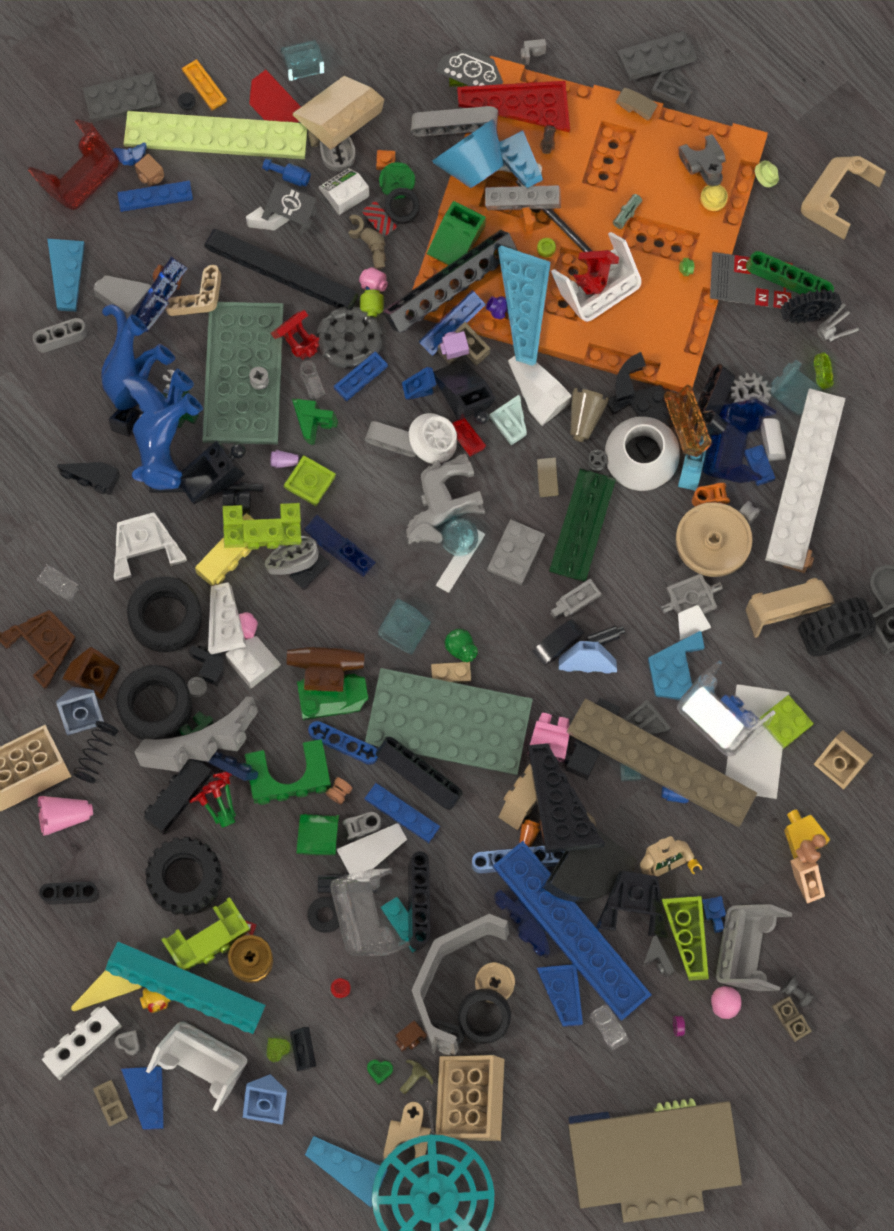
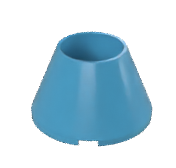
[432,119,504,188]

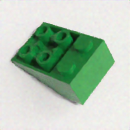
[426,201,486,265]

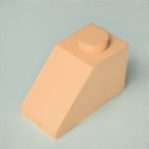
[791,857,825,904]

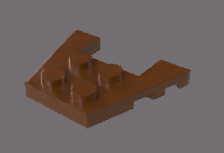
[0,610,76,690]

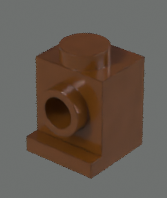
[395,1020,427,1052]

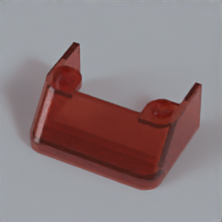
[28,119,119,210]

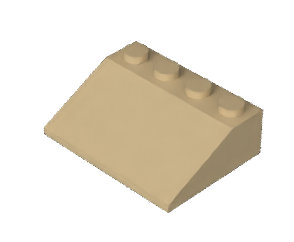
[293,76,384,150]
[0,725,71,812]
[436,1055,504,1141]

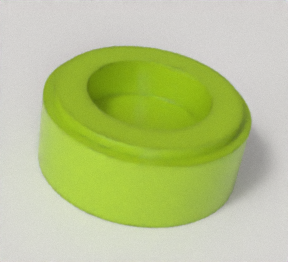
[537,238,556,257]

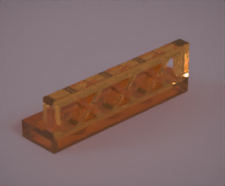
[663,385,712,457]

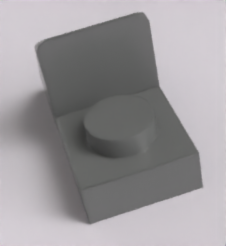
[643,935,675,977]

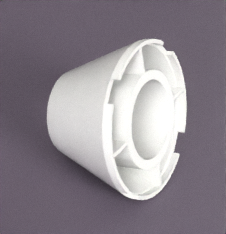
[605,417,680,491]

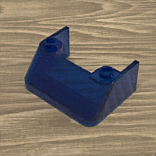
[702,399,777,483]

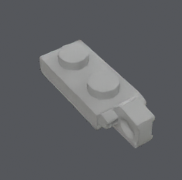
[550,579,602,620]

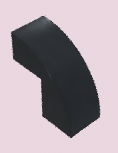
[615,352,646,402]
[532,619,585,665]

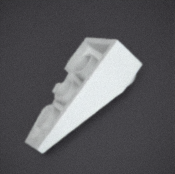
[508,356,572,426]

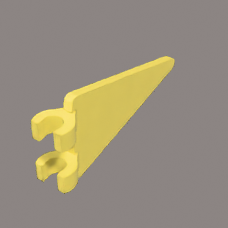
[71,970,142,1011]

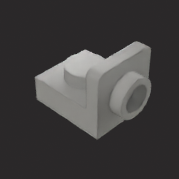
[520,39,546,65]

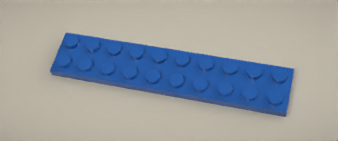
[492,841,652,1021]

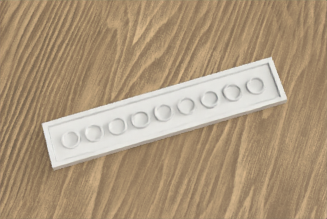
[765,389,845,570]

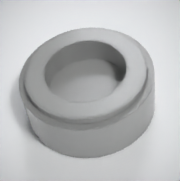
[187,677,207,697]

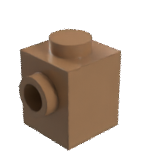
[135,154,164,187]

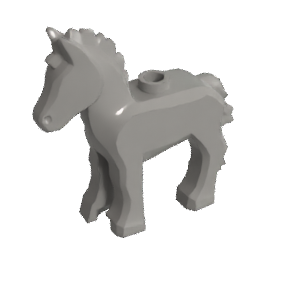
[406,454,485,544]

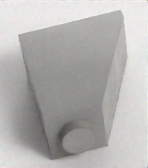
[94,275,153,319]

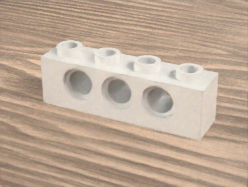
[42,1006,122,1080]

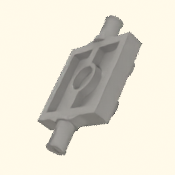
[660,574,723,614]

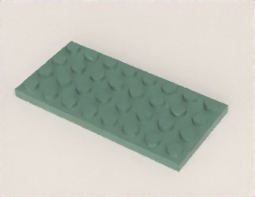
[202,302,284,445]
[365,668,533,775]

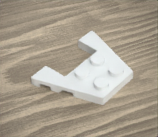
[114,512,187,582]

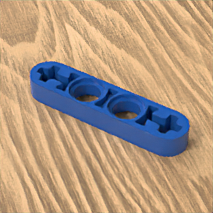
[308,721,378,765]

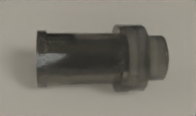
[540,126,556,154]

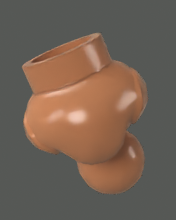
[795,834,826,864]

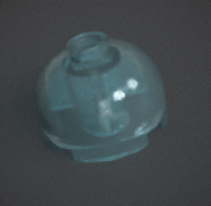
[441,518,479,557]

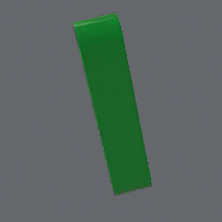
[746,251,834,295]

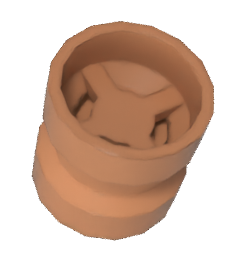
[326,777,353,805]

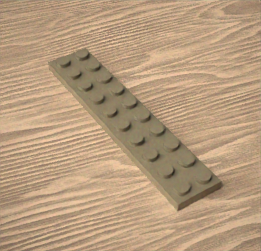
[566,698,757,827]

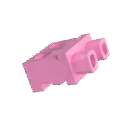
[528,713,569,762]

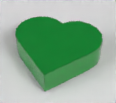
[367,1060,393,1085]

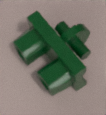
[179,711,214,736]

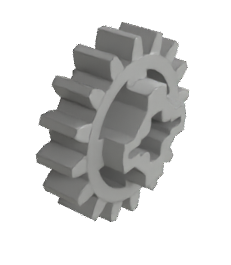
[730,373,771,413]

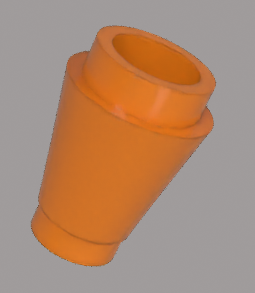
[519,819,540,847]

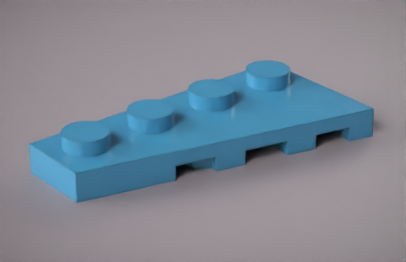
[499,130,543,188]
[305,1136,388,1208]

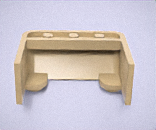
[801,156,886,239]
[746,578,835,638]

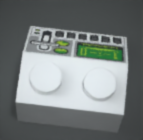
[319,168,369,215]

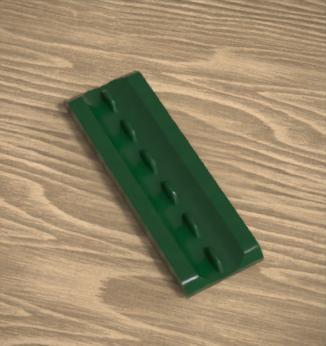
[549,468,616,582]

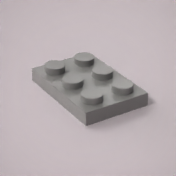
[487,519,545,586]

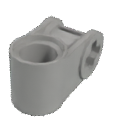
[342,812,381,841]

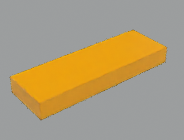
[182,59,227,111]

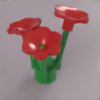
[189,772,236,828]

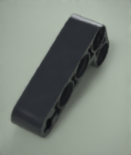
[690,364,735,436]

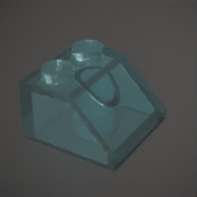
[281,40,324,81]
[378,598,431,655]

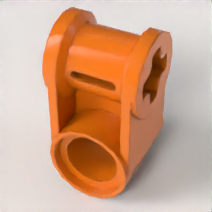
[692,483,730,507]

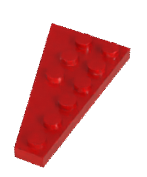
[457,81,570,133]

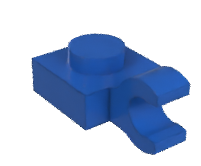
[702,896,726,933]

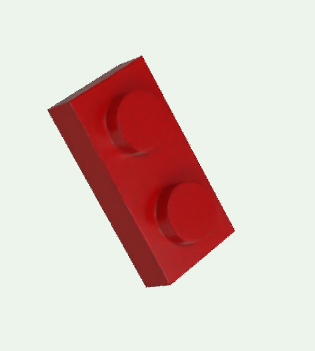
[452,418,486,456]

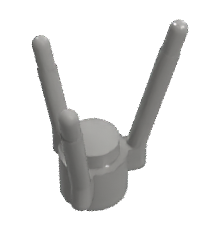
[817,303,859,342]

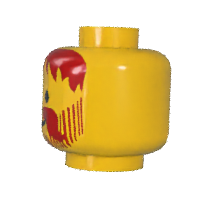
[140,988,171,1013]

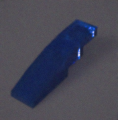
[135,256,188,332]

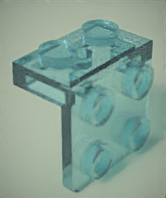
[770,360,821,415]

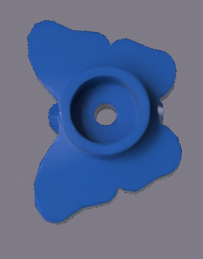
[113,142,147,166]

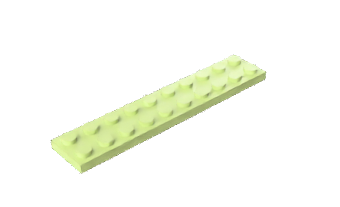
[124,111,308,159]

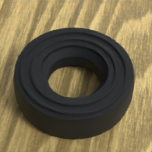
[307,897,343,933]

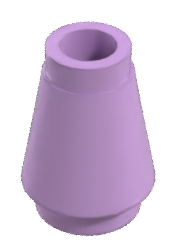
[270,450,298,469]

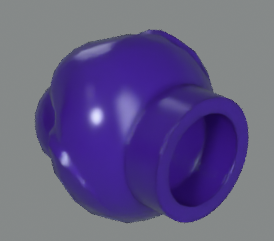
[486,296,508,319]

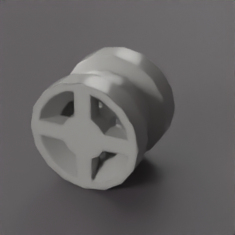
[249,367,269,390]
[739,501,761,524]

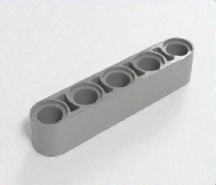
[411,106,498,137]

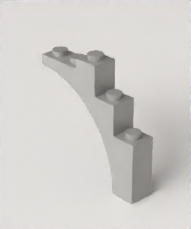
[135,697,258,772]

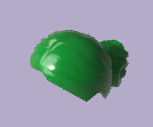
[444,629,478,662]

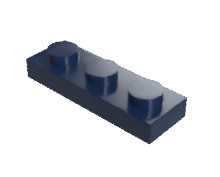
[207,749,258,781]

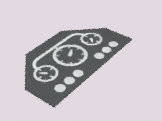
[435,48,503,86]

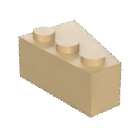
[499,764,537,830]

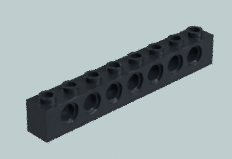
[383,230,518,333]

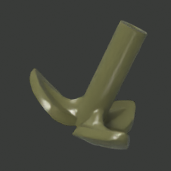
[400,1060,433,1094]

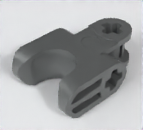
[678,134,726,186]

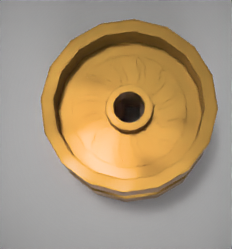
[228,935,273,983]

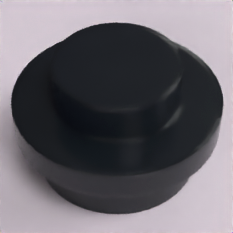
[178,92,196,110]

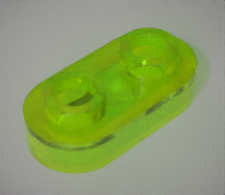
[813,352,834,389]

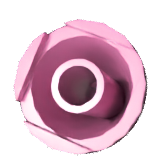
[38,796,93,836]

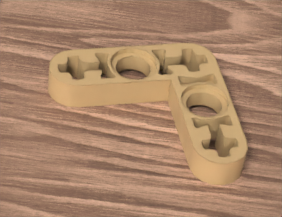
[164,265,221,316]

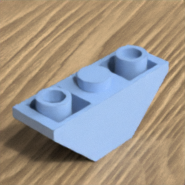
[559,641,617,673]

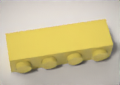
[195,513,254,586]

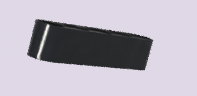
[376,736,463,810]
[408,851,430,950]

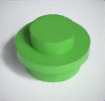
[679,258,694,276]

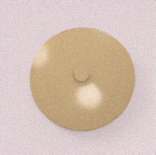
[676,502,752,577]

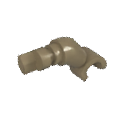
[349,215,386,270]

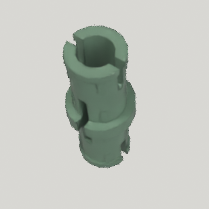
[612,194,643,229]

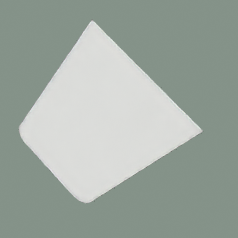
[678,606,711,640]

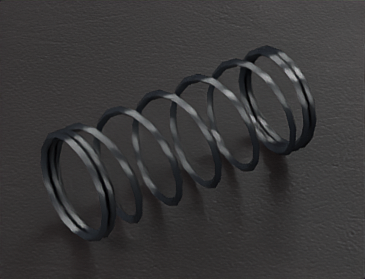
[72,721,119,783]

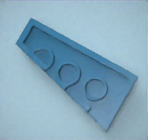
[47,239,85,312]

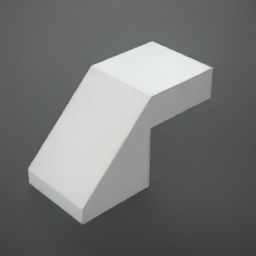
[246,207,289,230]

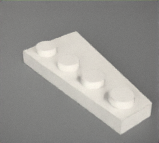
[208,582,247,654]

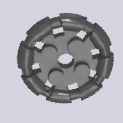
[316,306,383,369]

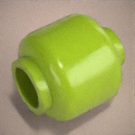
[360,290,384,318]

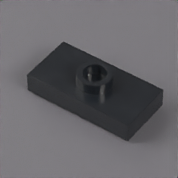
[289,553,330,590]

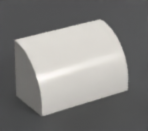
[761,418,786,461]

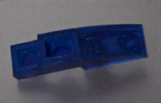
[304,515,376,577]
[494,890,550,958]

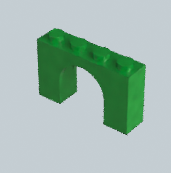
[245,739,331,805]

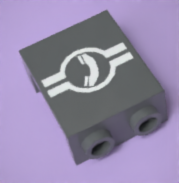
[261,181,317,235]

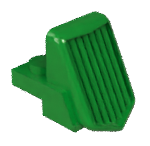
[292,398,338,445]

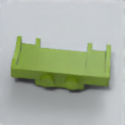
[222,503,301,550]
[161,897,251,971]

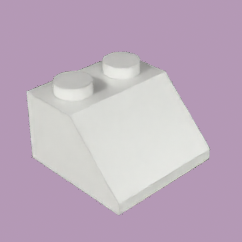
[226,636,281,689]

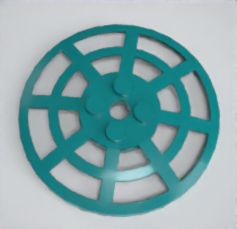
[372,1134,495,1231]

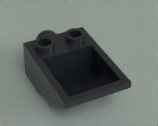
[433,360,496,425]
[180,440,246,504]

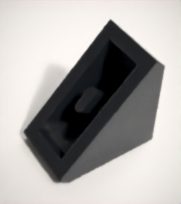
[109,408,140,437]

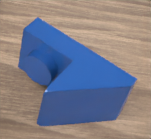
[402,367,436,400]

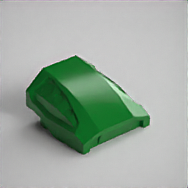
[296,814,339,855]

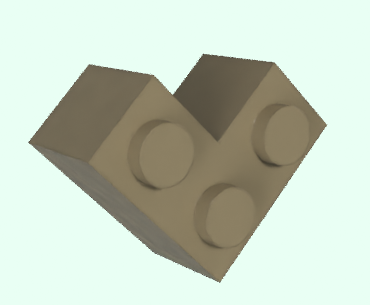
[437,322,490,366]

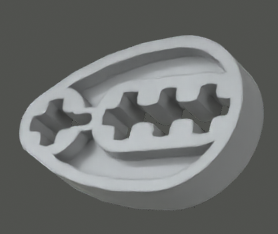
[320,136,356,172]
[265,536,319,575]

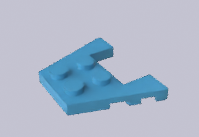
[648,631,716,705]

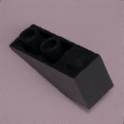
[57,462,120,495]

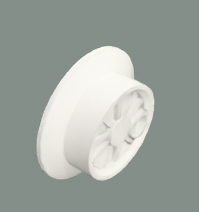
[408,413,457,464]

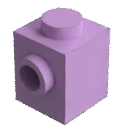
[440,331,469,360]

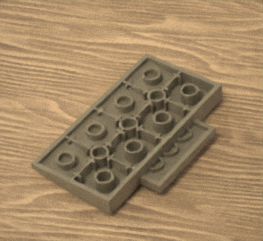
[568,1101,742,1223]

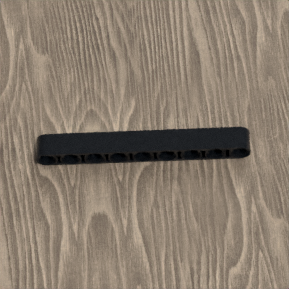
[204,229,359,311]

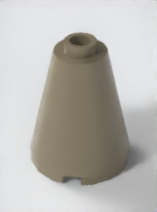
[570,388,609,442]

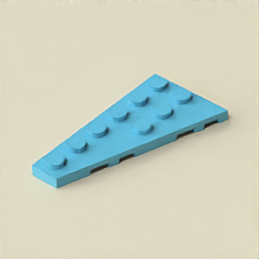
[498,246,551,366]

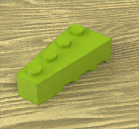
[662,896,709,981]

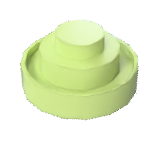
[755,161,779,188]

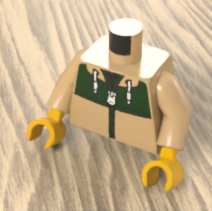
[640,836,702,876]

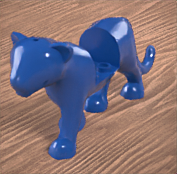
[101,304,203,490]

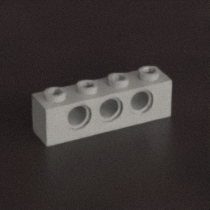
[485,185,561,210]

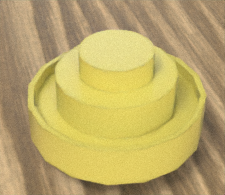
[700,185,728,211]

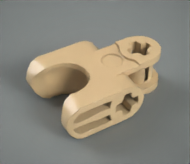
[383,1102,431,1167]

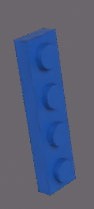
[117,180,193,212]
[419,290,486,356]
[364,783,440,844]

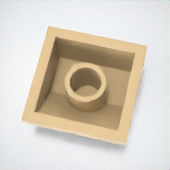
[814,730,873,789]

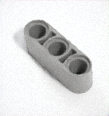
[33,318,87,353]
[365,421,416,457]

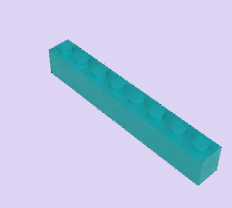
[105,942,266,1034]

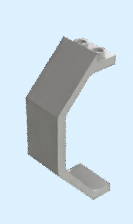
[411,914,509,1055]

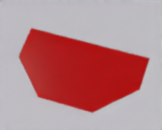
[249,70,301,123]

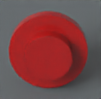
[331,978,351,999]

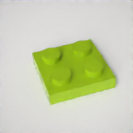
[284,456,336,506]
[759,695,814,749]

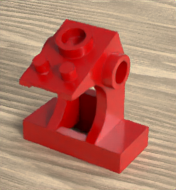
[573,250,619,295]
[271,310,319,360]

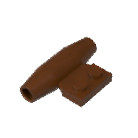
[287,647,365,692]

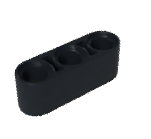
[39,882,99,905]

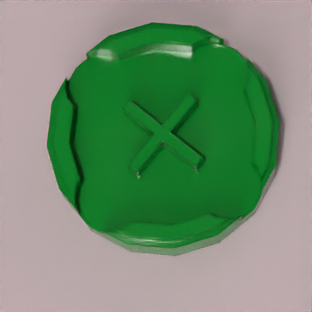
[379,162,415,199]

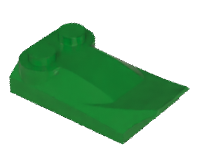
[297,674,368,720]

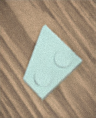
[489,395,527,445]

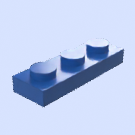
[334,351,388,401]

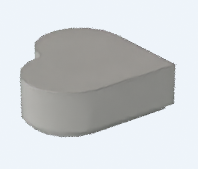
[115,1030,140,1056]

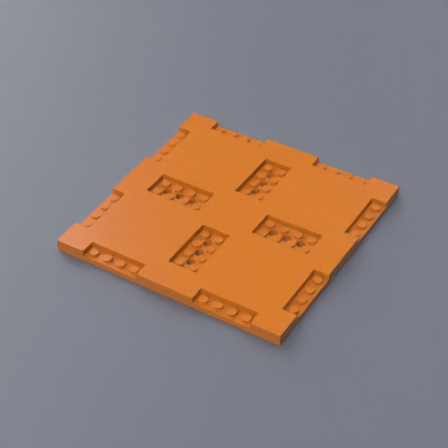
[406,56,768,395]

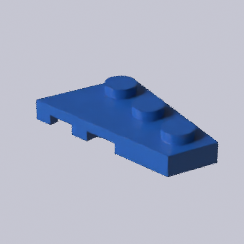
[121,1067,164,1130]

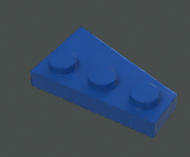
[537,965,583,1027]

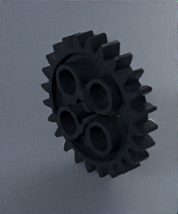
[780,290,842,324]

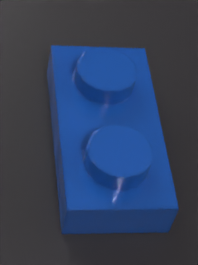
[744,445,775,486]

